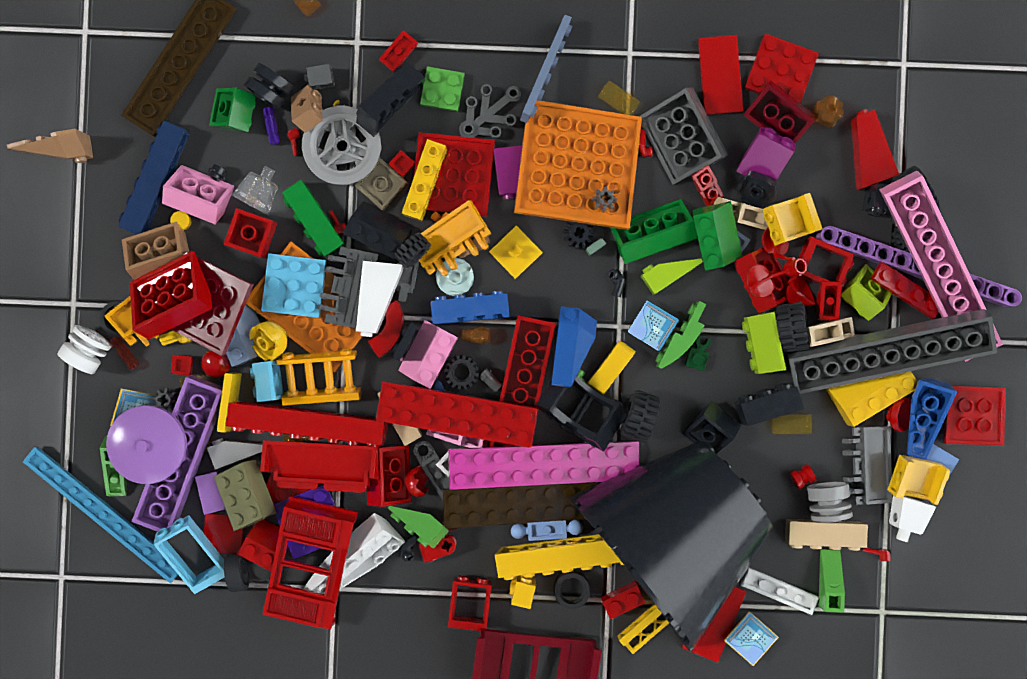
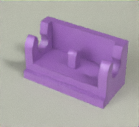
[195,472,225,515]

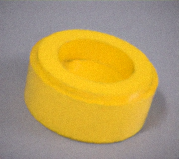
[170,211,191,230]

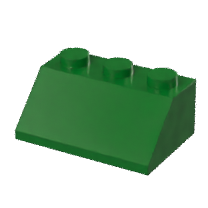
[692,201,742,271]

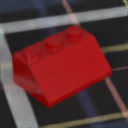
[733,247,789,313]
[367,445,412,507]

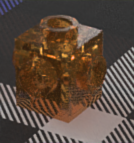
[814,95,844,128]

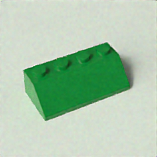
[610,199,697,264]

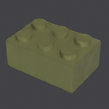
[214,460,277,531]

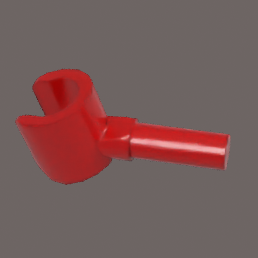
[288,128,301,156]
[328,210,346,235]
[863,548,891,561]

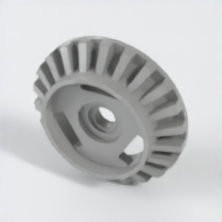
[302,106,382,186]

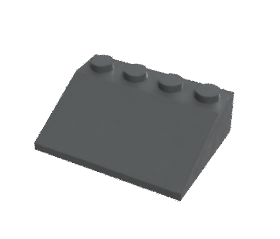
[639,88,728,185]

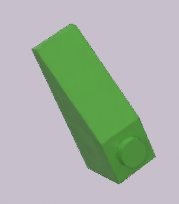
[100,435,127,496]

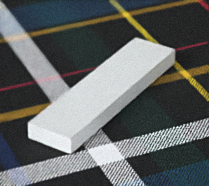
[740,567,819,615]

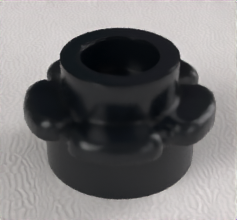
[208,164,227,182]

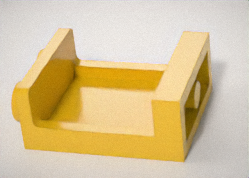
[762,193,822,246]
[887,455,950,505]

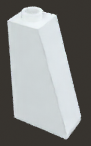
[356,261,403,337]

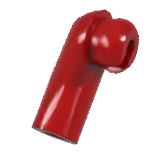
[638,129,653,158]

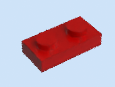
[379,30,418,73]

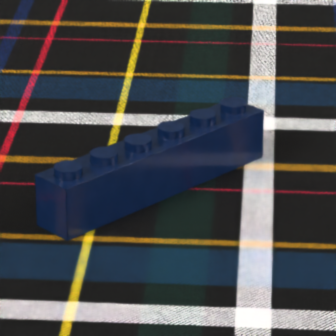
[118,121,190,234]

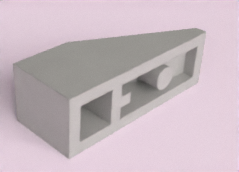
[207,438,263,469]

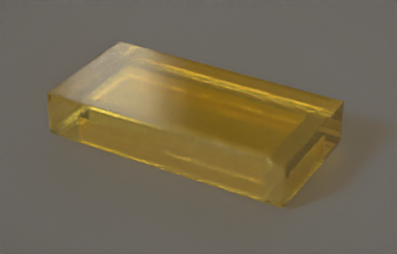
[772,414,812,434]

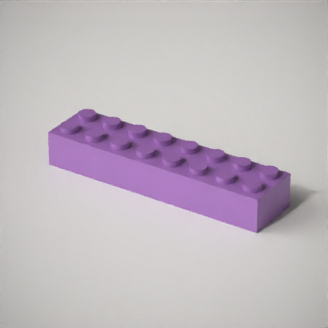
[132,375,223,531]

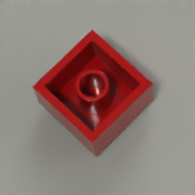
[223,208,278,259]

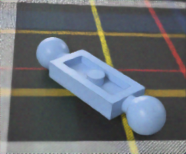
[511,520,583,541]

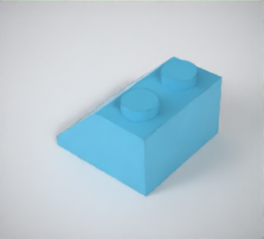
[250,361,283,402]

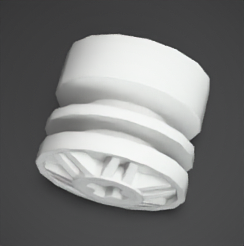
[57,325,112,374]

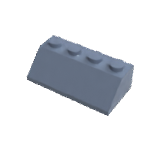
[226,304,260,367]

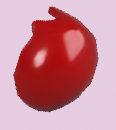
[201,350,231,378]
[405,465,429,497]

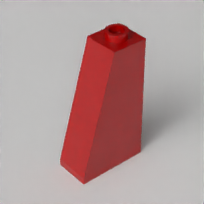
[851,109,899,191]

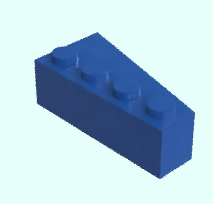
[431,291,510,324]

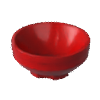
[886,397,911,432]

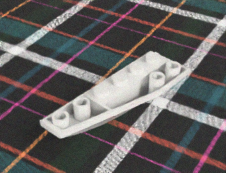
[304,513,405,594]

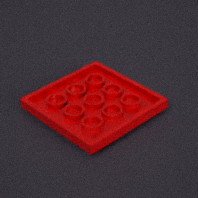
[414,132,495,217]

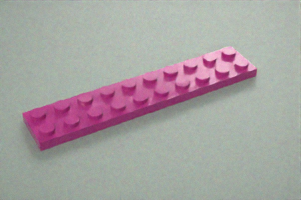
[448,441,639,489]

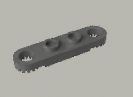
[413,440,449,500]

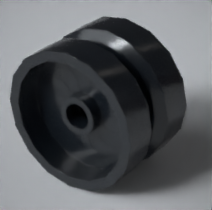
[244,62,295,110]

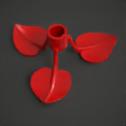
[747,227,815,306]

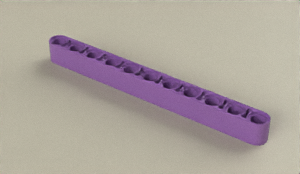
[816,226,1022,307]

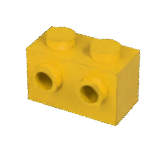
[509,575,536,609]

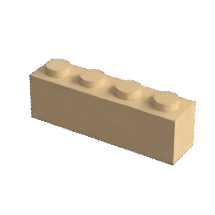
[785,519,868,551]

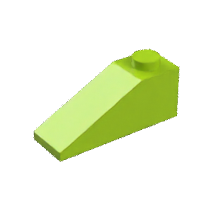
[640,259,703,295]

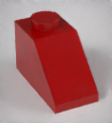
[815,281,842,320]

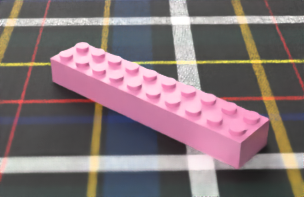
[879,171,1003,362]

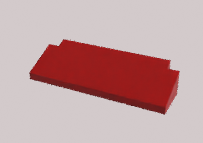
[260,440,379,493]

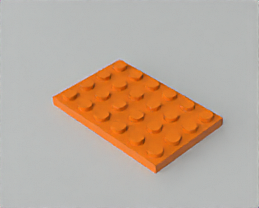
[246,242,363,372]

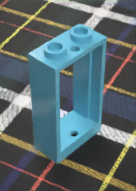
[154,516,225,594]

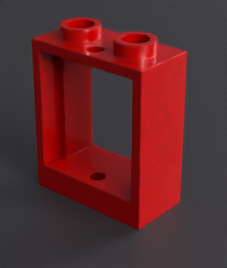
[798,236,854,289]
[448,575,492,631]

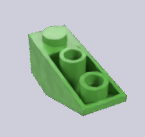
[388,506,449,549]
[819,549,845,612]

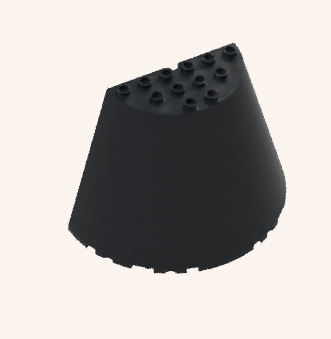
[569,441,773,652]

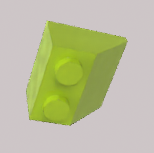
[841,264,892,321]

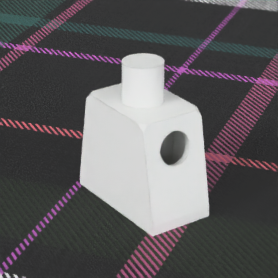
[889,495,936,542]

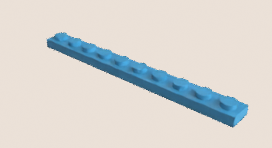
[23,446,178,583]

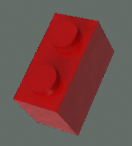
[601,581,645,620]

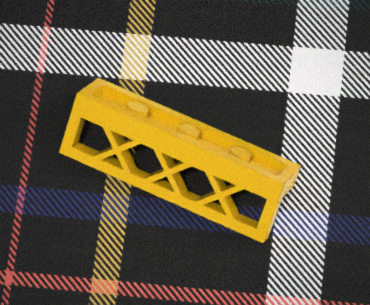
[617,604,670,654]

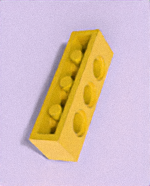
[402,139,447,222]

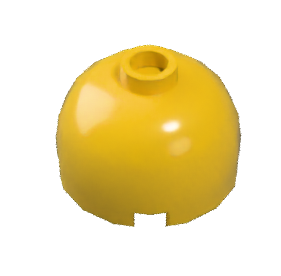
[249,321,287,361]

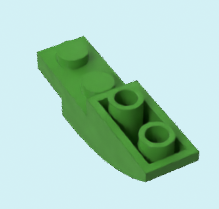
[655,301,706,369]

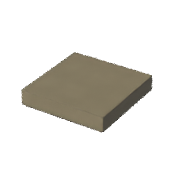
[354,158,408,211]

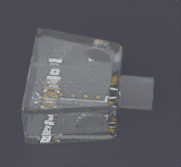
[232,166,278,215]

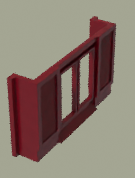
[472,628,602,679]

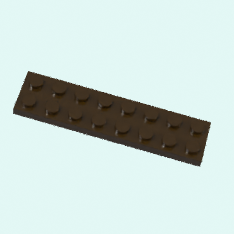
[121,0,238,137]
[443,482,597,529]

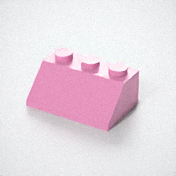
[162,165,234,225]
[398,320,459,389]

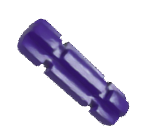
[263,107,280,145]

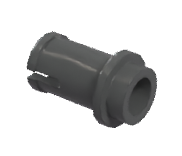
[479,368,503,392]

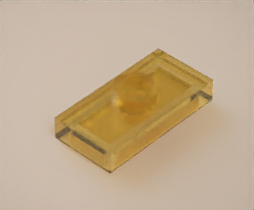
[598,81,640,115]

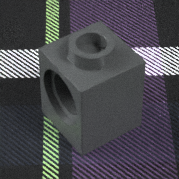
[304,64,335,90]

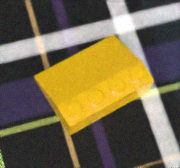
[826,371,918,427]

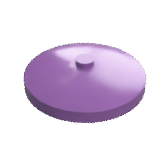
[106,405,187,484]

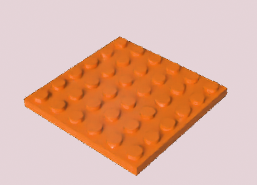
[514,100,642,230]

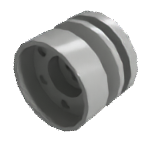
[807,482,853,523]

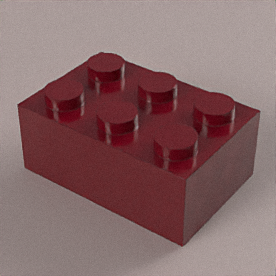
[743,80,816,143]

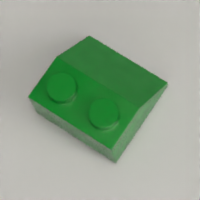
[209,88,256,132]

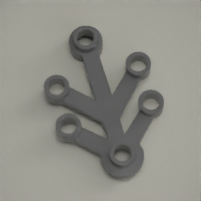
[459,84,521,139]

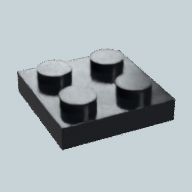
[392,323,421,361]

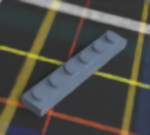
[520,15,572,123]

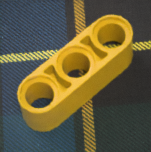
[587,340,636,395]

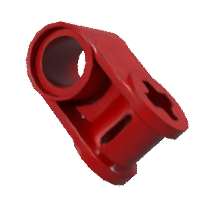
[418,534,457,563]

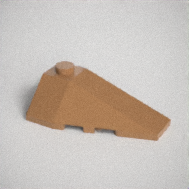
[7,129,93,163]

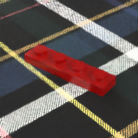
[870,262,939,319]

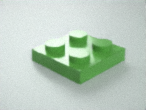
[420,66,465,112]

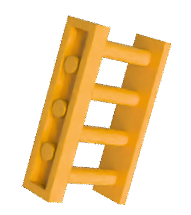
[277,348,361,405]

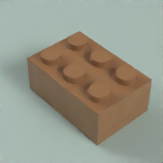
[122,222,189,280]

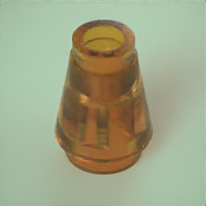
[462,326,490,345]

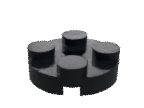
[737,171,777,207]

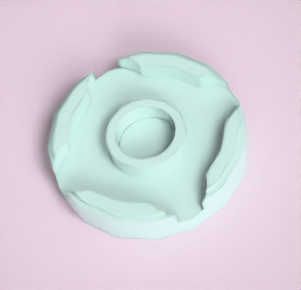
[436,258,474,296]

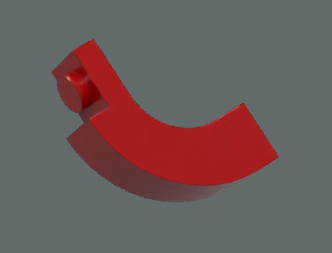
[368,299,404,358]

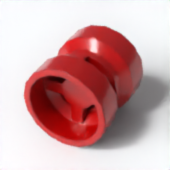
[790,464,817,490]

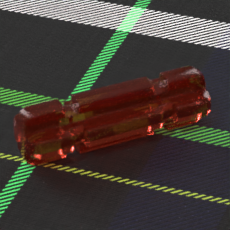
[110,337,139,370]

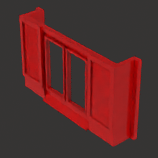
[263,496,358,630]

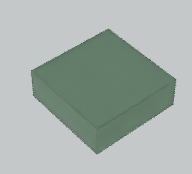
[586,238,606,256]

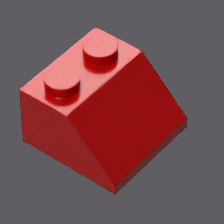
[238,519,288,572]

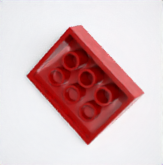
[130,251,212,340]

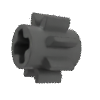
[592,187,617,213]
[153,388,177,410]

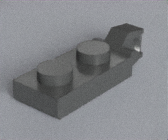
[396,260,419,302]

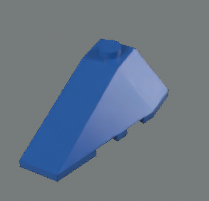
[551,306,597,387]
[907,378,957,460]

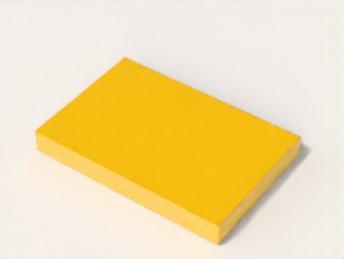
[217,372,242,432]

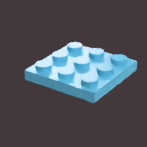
[261,253,327,318]

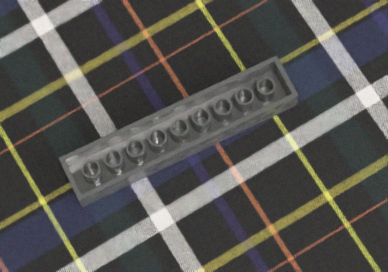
[787,309,997,394]

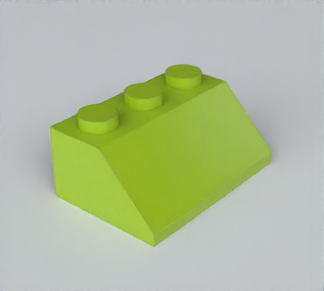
[742,312,786,374]

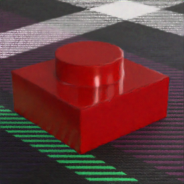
[389,150,415,178]
[171,355,194,376]

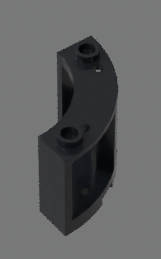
[535,374,627,451]

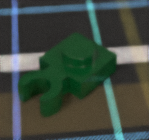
[685,336,711,372]

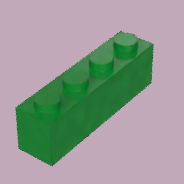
[282,180,346,258]

